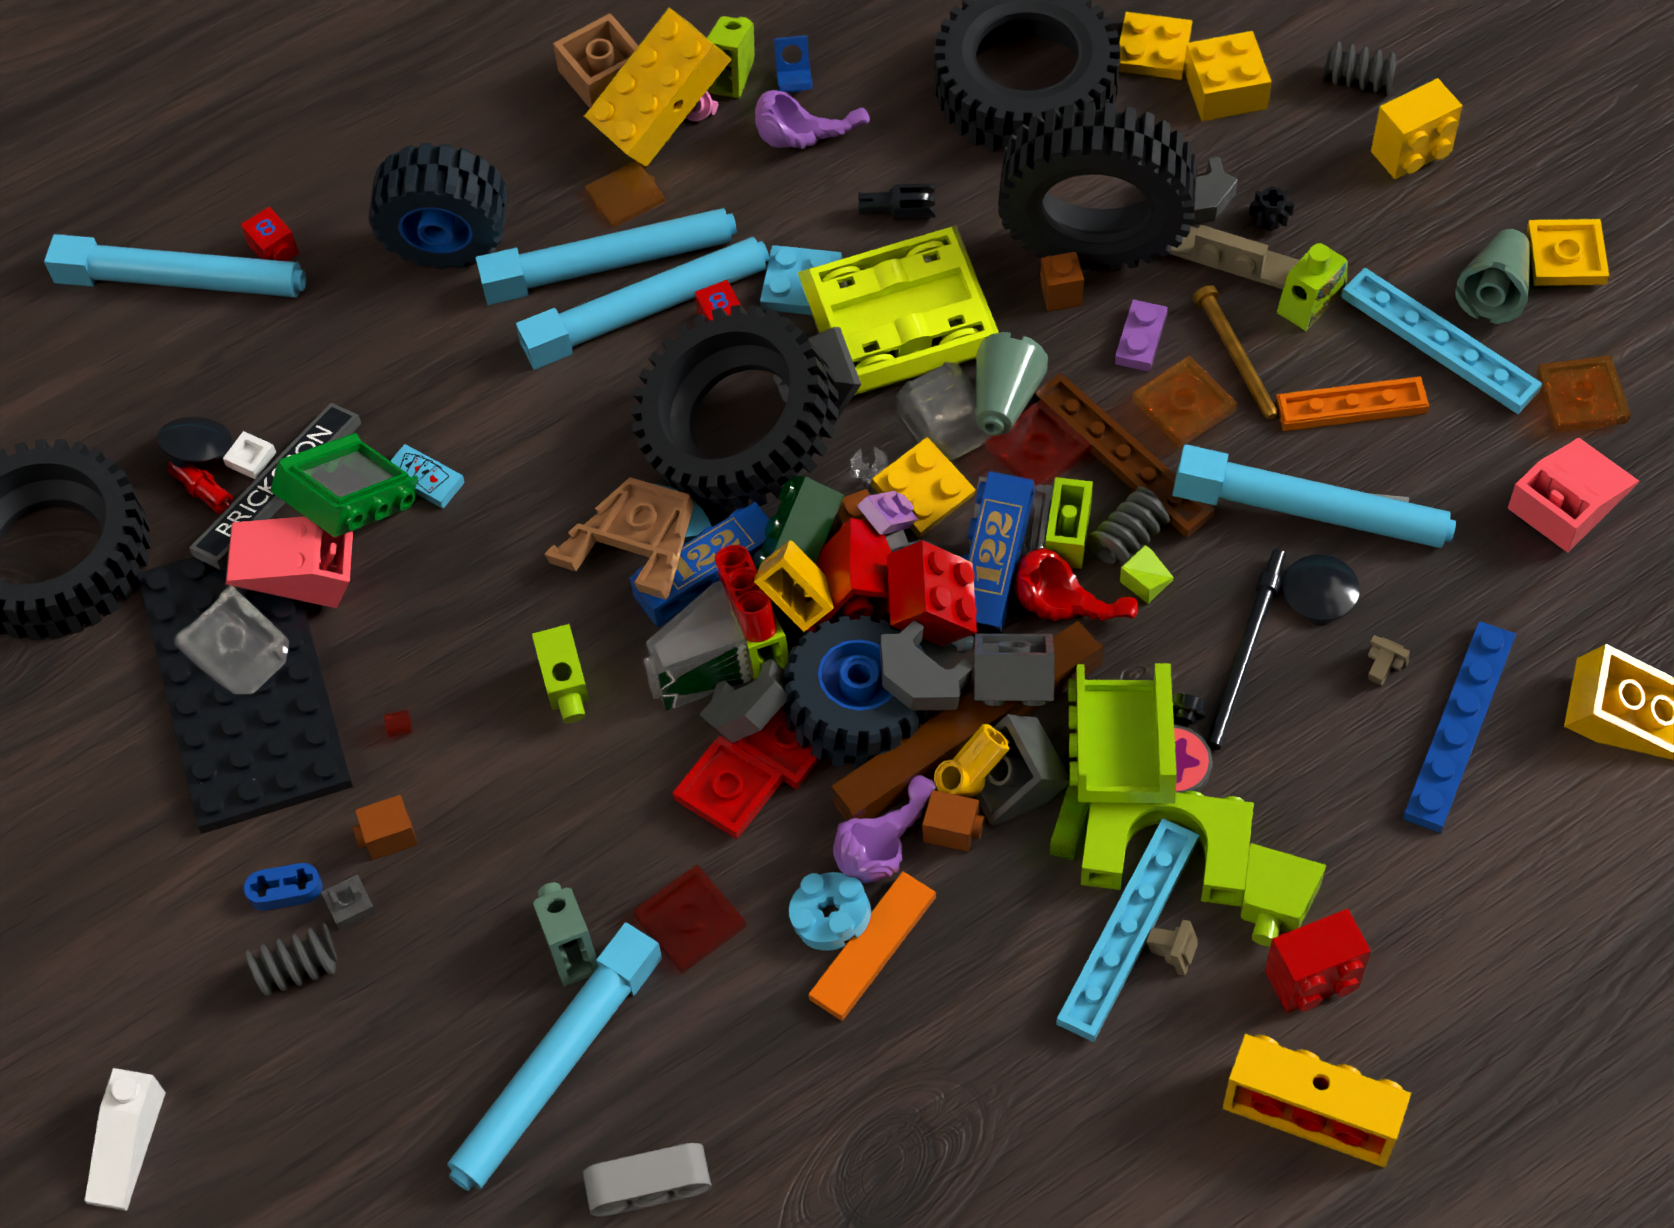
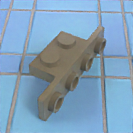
[1170,224,1300,289]

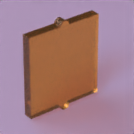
[585,161,666,228]

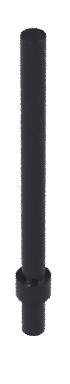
[1206,549,1287,750]

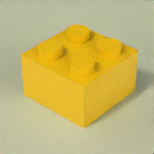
[1184,31,1272,121]
[1371,78,1463,179]

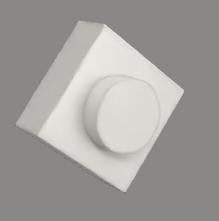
[223,431,276,480]

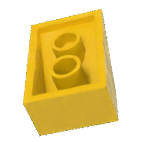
[1564,644,1674,760]

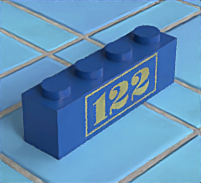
[962,471,1036,634]
[629,502,769,628]

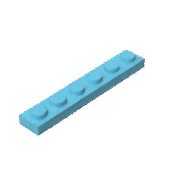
[1341,268,1542,414]
[1057,818,1199,1042]

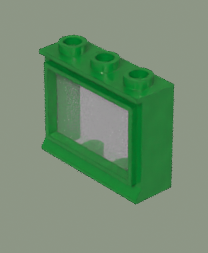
[270,433,419,538]

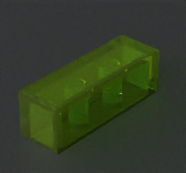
[1050,784,1091,860]

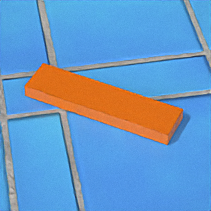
[1275,376,1429,431]
[808,871,936,1021]

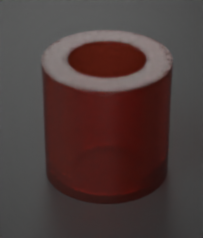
[384,709,413,738]

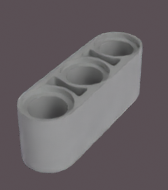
[583,1143,711,1217]

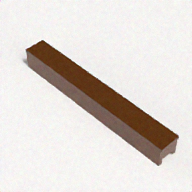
[831,621,1104,820]

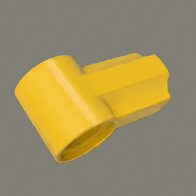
[934,724,1010,797]

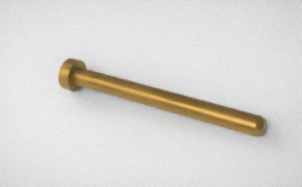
[1193,285,1277,420]

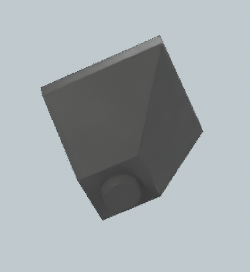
[773,327,861,426]

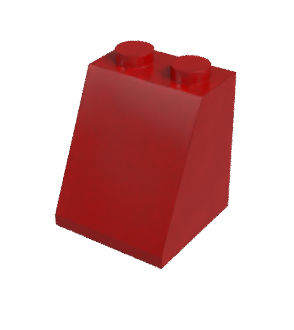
[806,518,892,633]

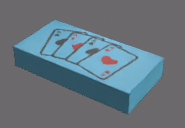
[391,444,465,509]

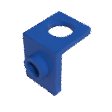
[774,35,813,93]

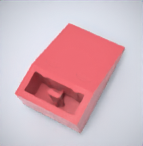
[1508,438,1639,553]
[225,516,353,608]

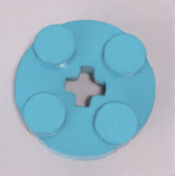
[789,872,871,950]

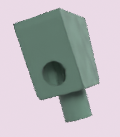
[533,882,598,987]

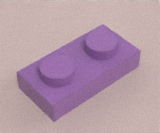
[1115,300,1168,372]
[857,491,918,535]

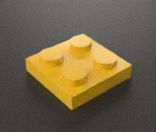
[1119,12,1192,80]
[1526,219,1609,286]
[870,437,976,538]

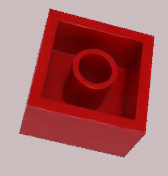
[887,540,977,647]
[1265,908,1371,1013]

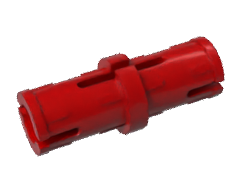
[167,461,234,514]

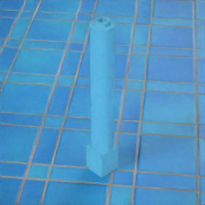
[476,208,737,305]
[44,234,306,297]
[516,237,770,370]
[1172,444,1456,548]
[447,922,662,1191]

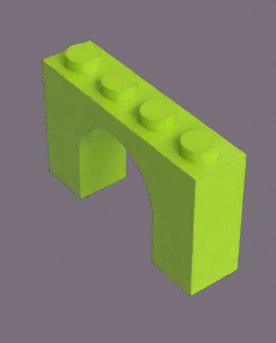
[1080,791,1254,907]

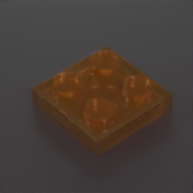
[1132,355,1237,449]
[1536,355,1631,433]

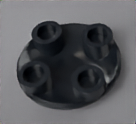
[157,417,232,468]
[1282,554,1360,626]

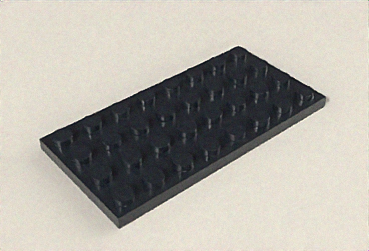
[138,557,353,834]

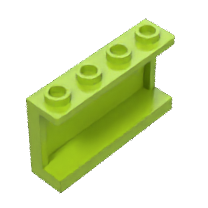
[1068,663,1177,803]

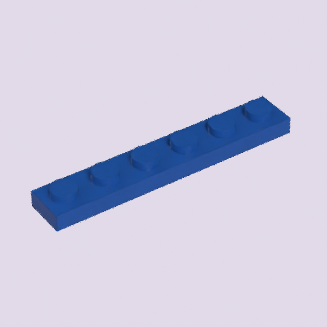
[1403,621,1516,834]

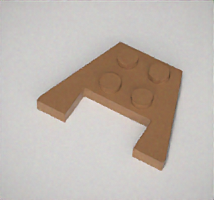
[544,477,694,600]

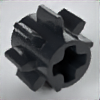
[1249,186,1294,231]

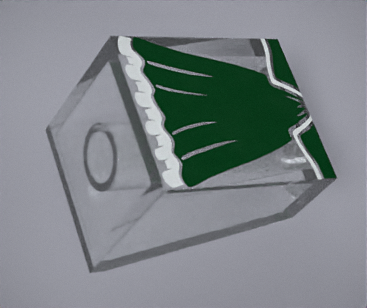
[642,581,752,711]

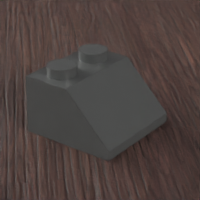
[974,634,1054,706]
[975,714,1070,826]

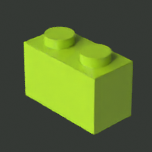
[1045,477,1093,569]

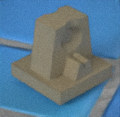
[1368,635,1410,686]
[1147,920,1198,976]

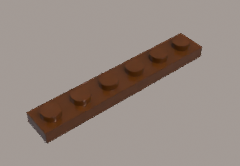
[1034,373,1215,539]

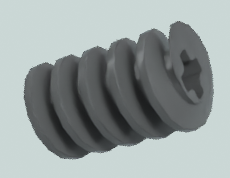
[1321,40,1397,96]
[1088,486,1170,565]
[246,923,337,996]

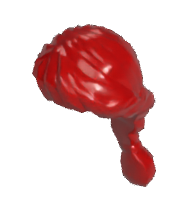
[1014,548,1138,622]

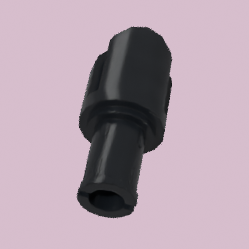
[858,183,936,220]

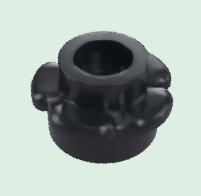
[1173,693,1207,725]

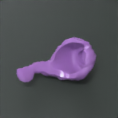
[755,90,870,149]
[833,775,937,884]

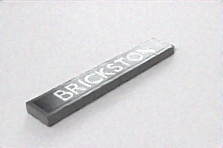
[189,403,362,570]

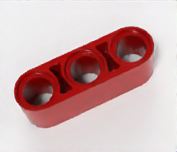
[715,545,777,642]

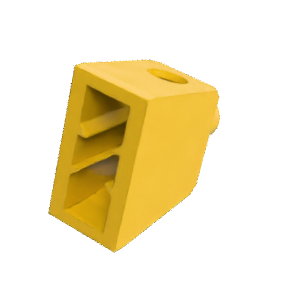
[754,540,833,632]

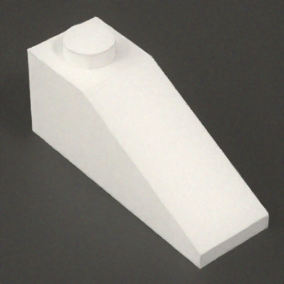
[85,1068,166,1211]

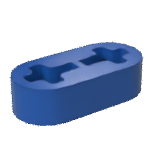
[243,863,323,911]

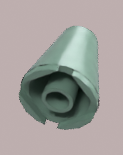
[1455,229,1530,324]
[976,332,1048,436]

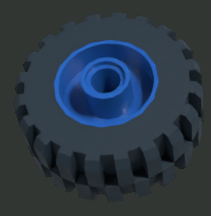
[368,143,508,269]
[783,615,929,769]

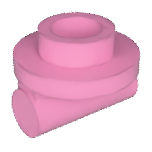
[686,91,718,121]

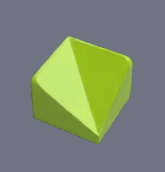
[1120,545,1174,604]

